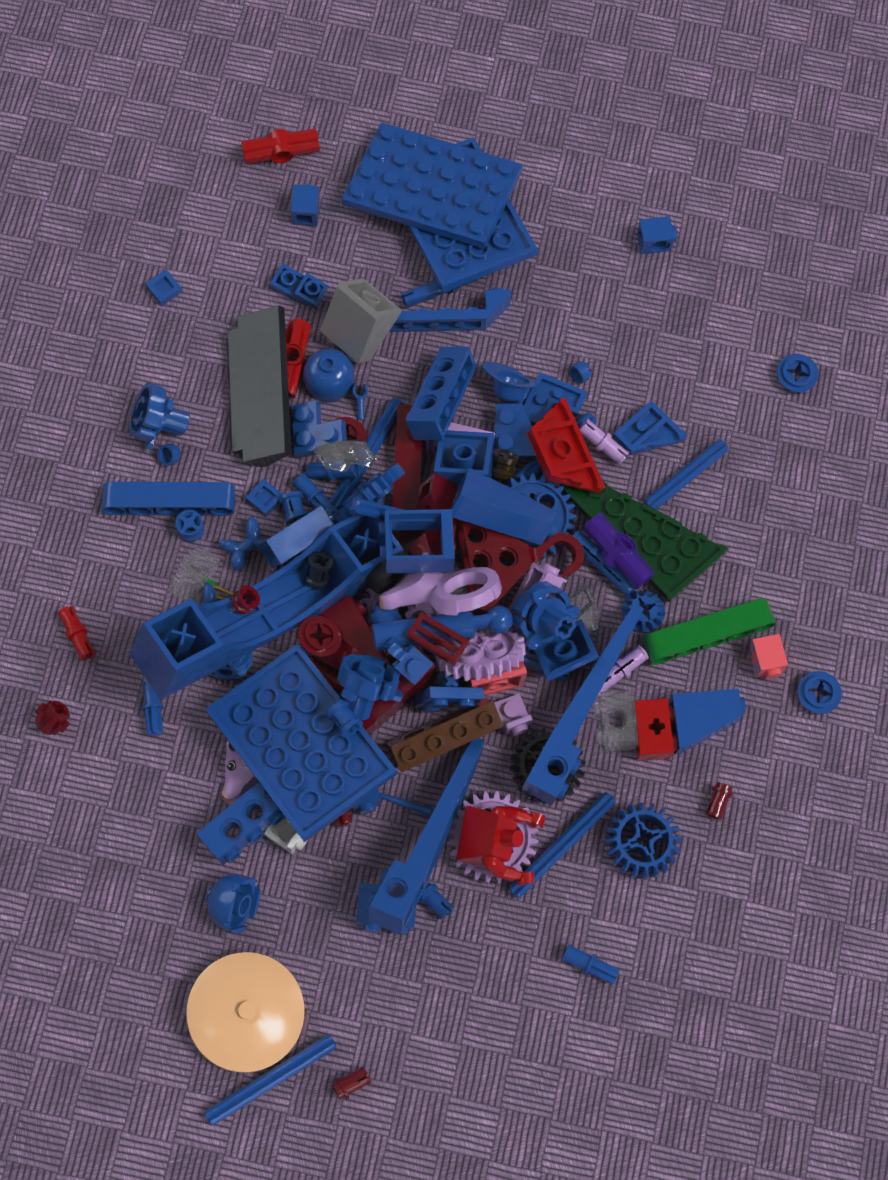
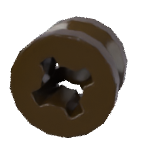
[492,450,519,480]

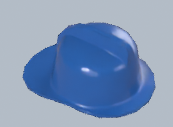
[482,362,538,404]

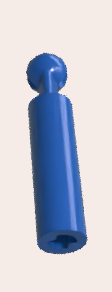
[372,606,513,652]

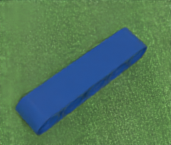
[102,481,235,516]

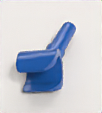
[351,383,368,420]

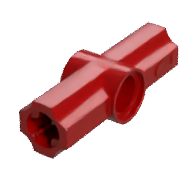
[241,128,320,164]
[286,318,312,399]

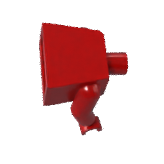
[456,806,545,886]

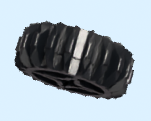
[509,728,586,803]

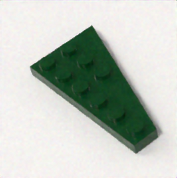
[559,481,729,603]

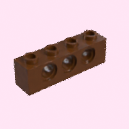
[386,698,504,773]

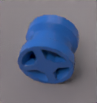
[175,510,204,542]

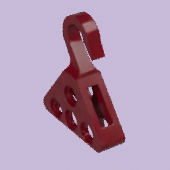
[456,520,584,616]

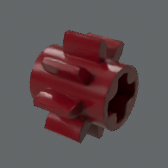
[35,700,70,735]

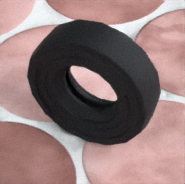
[367,552,408,594]

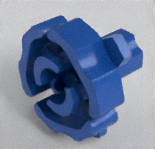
[129,382,190,450]
[512,581,579,651]
[337,654,403,720]

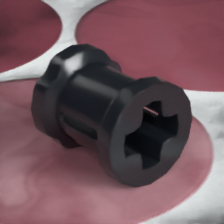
[305,552,333,589]

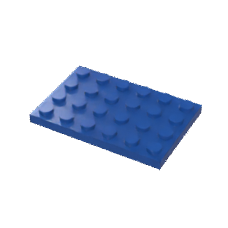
[342,122,523,249]
[407,137,538,292]
[205,643,398,842]

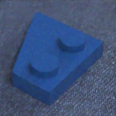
[613,400,687,455]
[494,404,537,458]

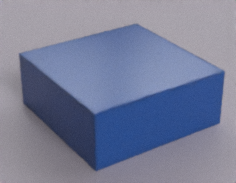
[145,269,182,306]
[246,478,283,517]

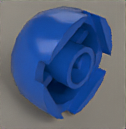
[303,349,355,403]
[206,873,261,934]

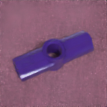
[583,513,655,589]

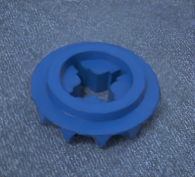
[776,354,819,394]
[622,589,666,632]
[797,671,842,715]

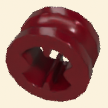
[231,585,260,614]

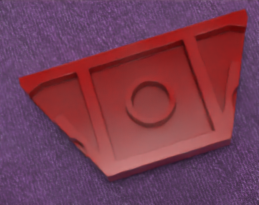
[526,398,605,493]

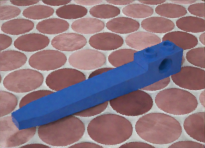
[522,603,644,806]
[366,738,485,935]

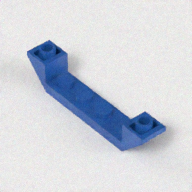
[389,288,511,332]

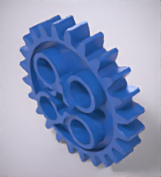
[333,463,405,525]
[503,473,576,560]

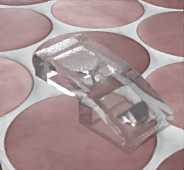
[314,441,377,472]

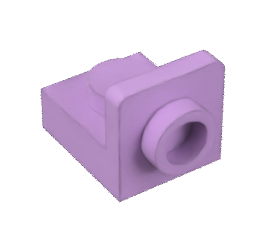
[494,693,533,736]

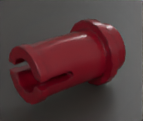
[705,782,733,820]
[332,1066,372,1100]

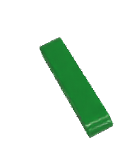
[642,598,776,665]

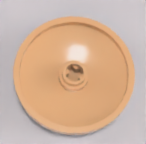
[186,952,304,1073]

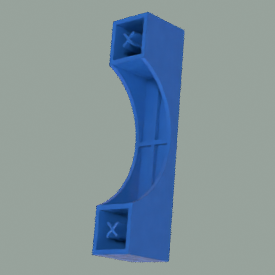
[129,514,404,700]

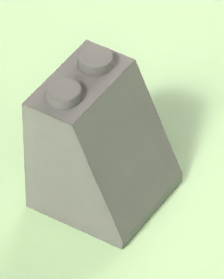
[320,278,402,363]

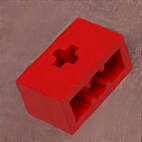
[631,698,677,761]

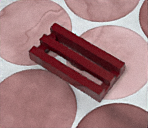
[406,612,470,667]

